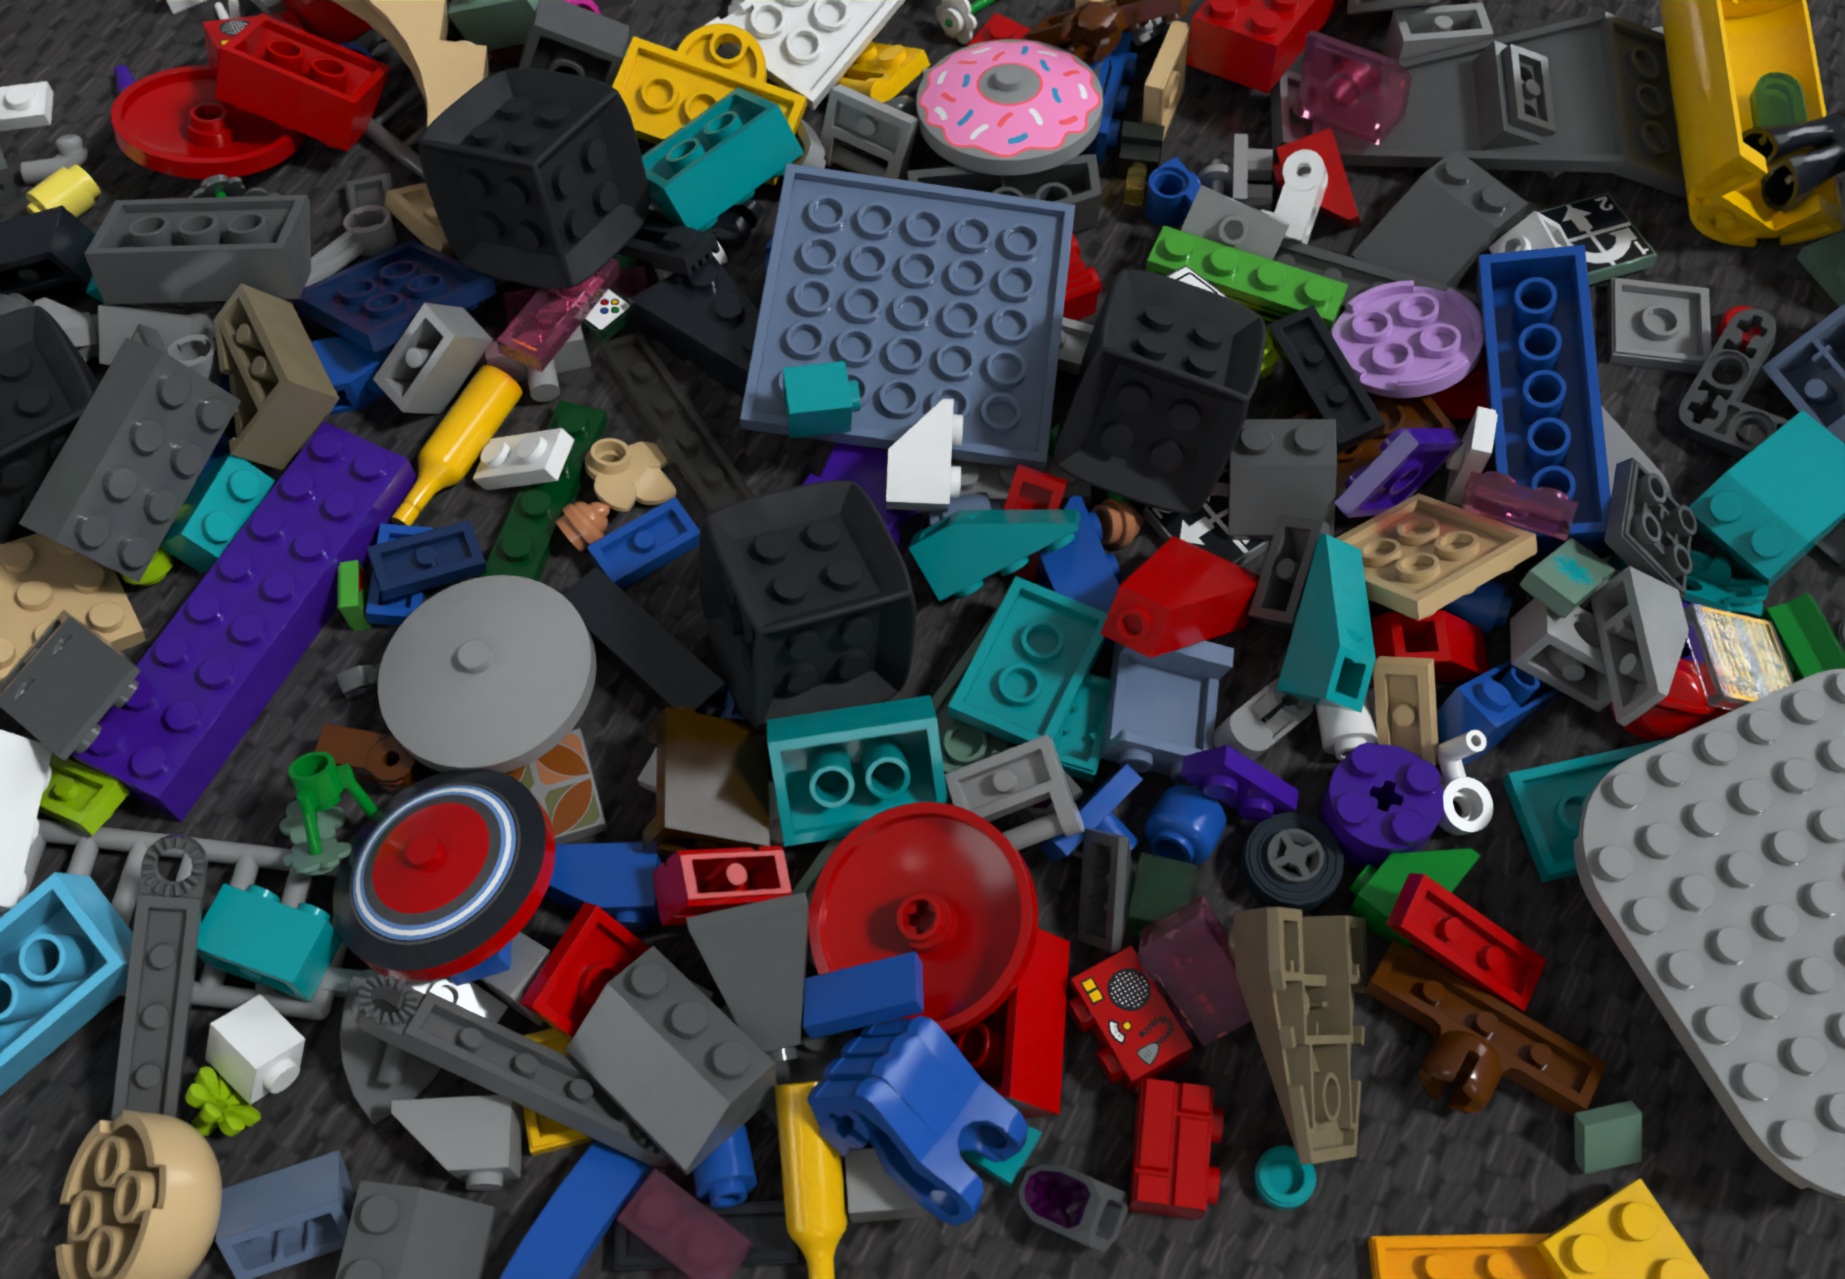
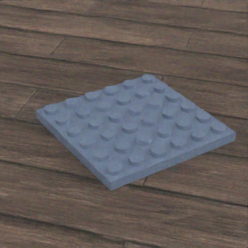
[740,163,1075,472]

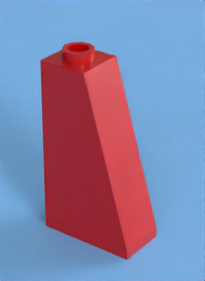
[1100,536,1260,658]

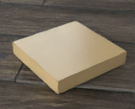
[1142,20,1190,140]

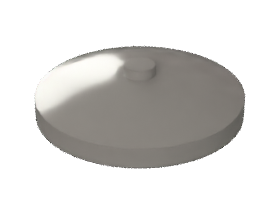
[378,575,596,773]

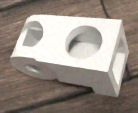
[1261,149,1328,244]

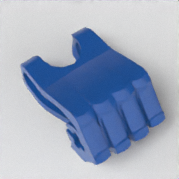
[807,1016,1028,1226]

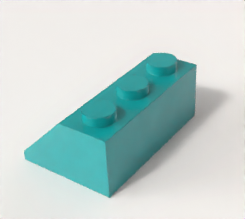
[642,87,804,231]
[767,695,948,847]

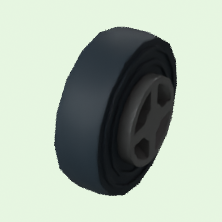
[1241,812,1344,913]

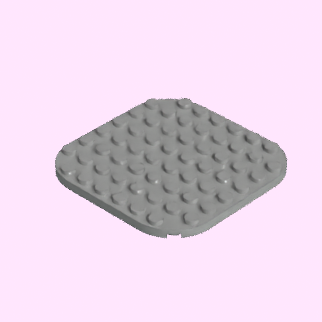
[1574,668,1845,1204]

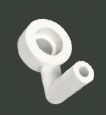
[1437,730,1493,836]

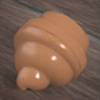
[1092,498,1144,549]
[555,501,610,553]

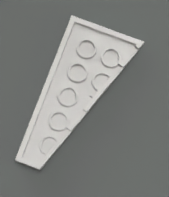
[705,0,905,111]

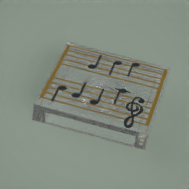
[1684,603,1794,710]

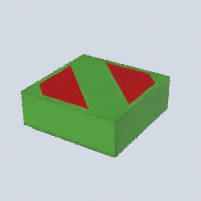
[338,560,372,631]

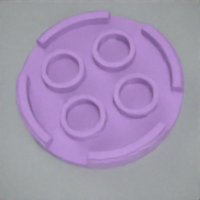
[1330,280,1484,398]

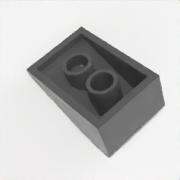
[1350,149,1528,288]

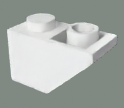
[886,399,963,511]

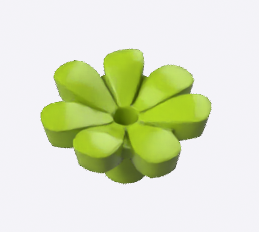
[185,1066,261,1136]

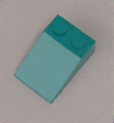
[1689,410,1845,589]

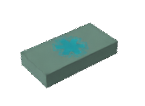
[1519,537,1616,619]

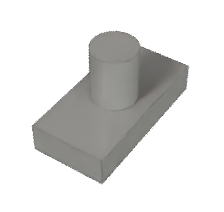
[485,324,591,402]

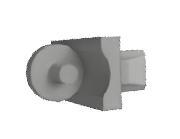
[1198,134,1273,212]

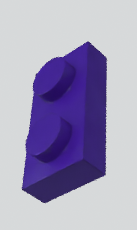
[1181,745,1299,822]

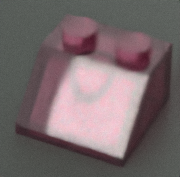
[1296,30,1412,145]

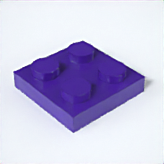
[1334,428,1464,518]

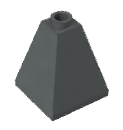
[686,892,810,1063]

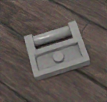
[820,84,919,181]
[944,734,1084,850]

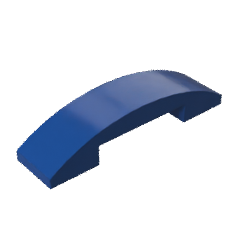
[500,1140,655,1279]

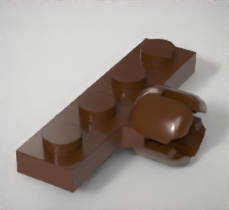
[1025,0,1193,65]
[1363,939,1608,1116]

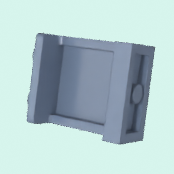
[1101,641,1234,786]

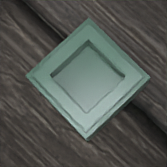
[1574,1100,1642,1174]

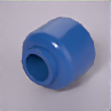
[1144,785,1226,868]

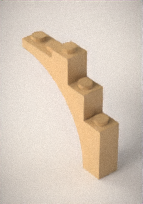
[330,0,489,128]

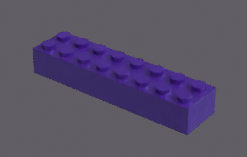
[71,422,417,822]

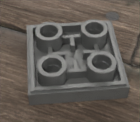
[1604,457,1697,600]

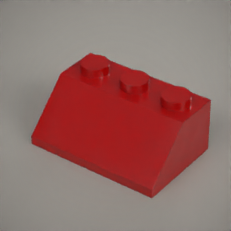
[215,13,391,151]
[948,928,1070,1119]

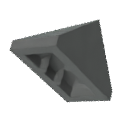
[1077,828,1134,952]

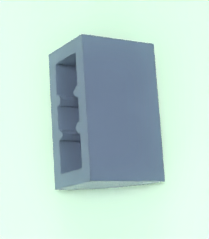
[215,1150,355,1279]

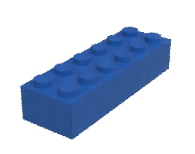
[1476,245,1611,557]

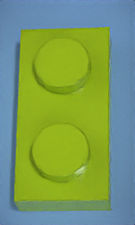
[38,752,130,836]

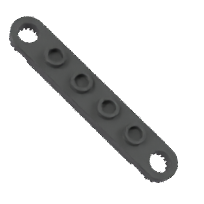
[111,834,208,1121]
[351,975,673,1167]

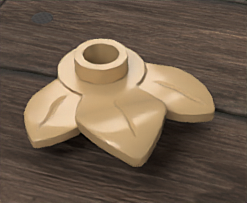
[585,438,676,512]

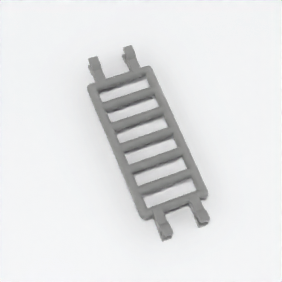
[0,819,386,1020]

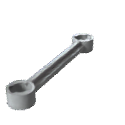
[167,205,398,384]

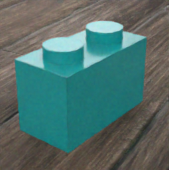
[159,452,275,574]
[197,883,343,1002]

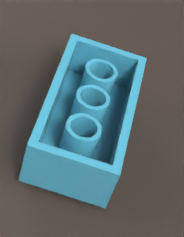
[0,872,133,1096]

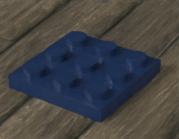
[292,239,497,353]

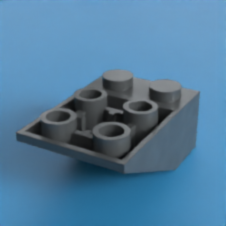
[0,609,141,761]

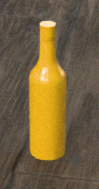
[391,365,523,526]
[774,1080,848,1279]

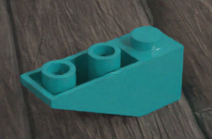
[908,509,1081,601]
[1276,533,1376,713]

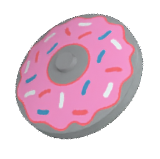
[916,39,1103,176]

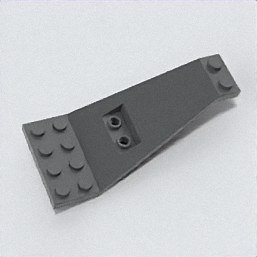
[1270,12,1687,198]

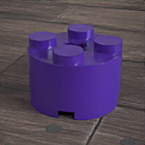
[1318,743,1444,870]

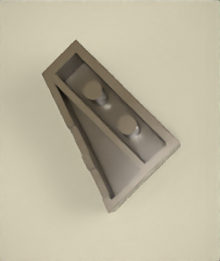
[214,283,340,470]

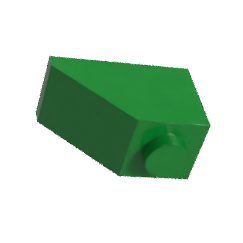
[1348,848,1481,948]

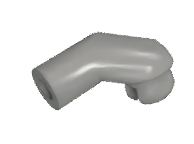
[20,134,88,185]

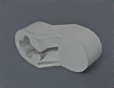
[1213,677,1313,761]

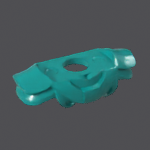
[1610,549,1769,617]

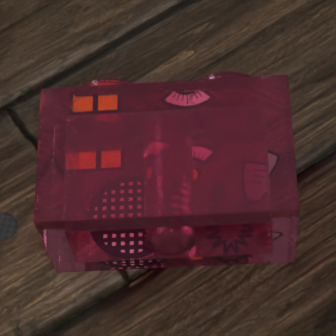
[1137,895,1252,1047]

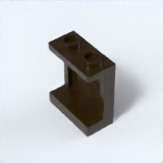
[642,706,770,856]

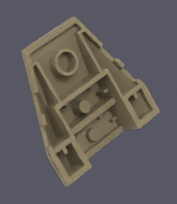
[1228,907,1369,1164]

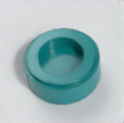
[1253,1146,1316,1211]

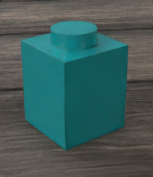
[783,361,861,439]

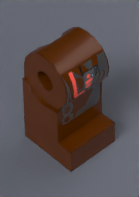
[315,724,424,796]

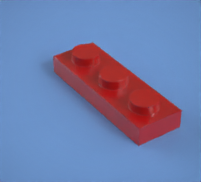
[1385,873,1547,1012]

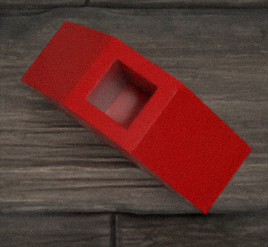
[1369,610,1489,686]

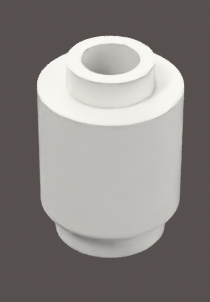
[1315,690,1378,760]

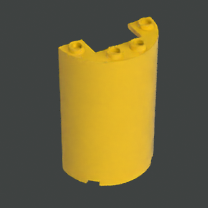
[1659,0,1843,247]

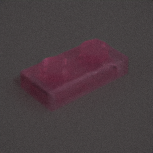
[1462,470,1579,541]
[617,1168,754,1279]

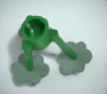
[279,751,378,876]

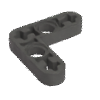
[1679,308,1789,459]

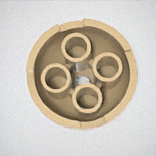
[55,1110,222,1279]

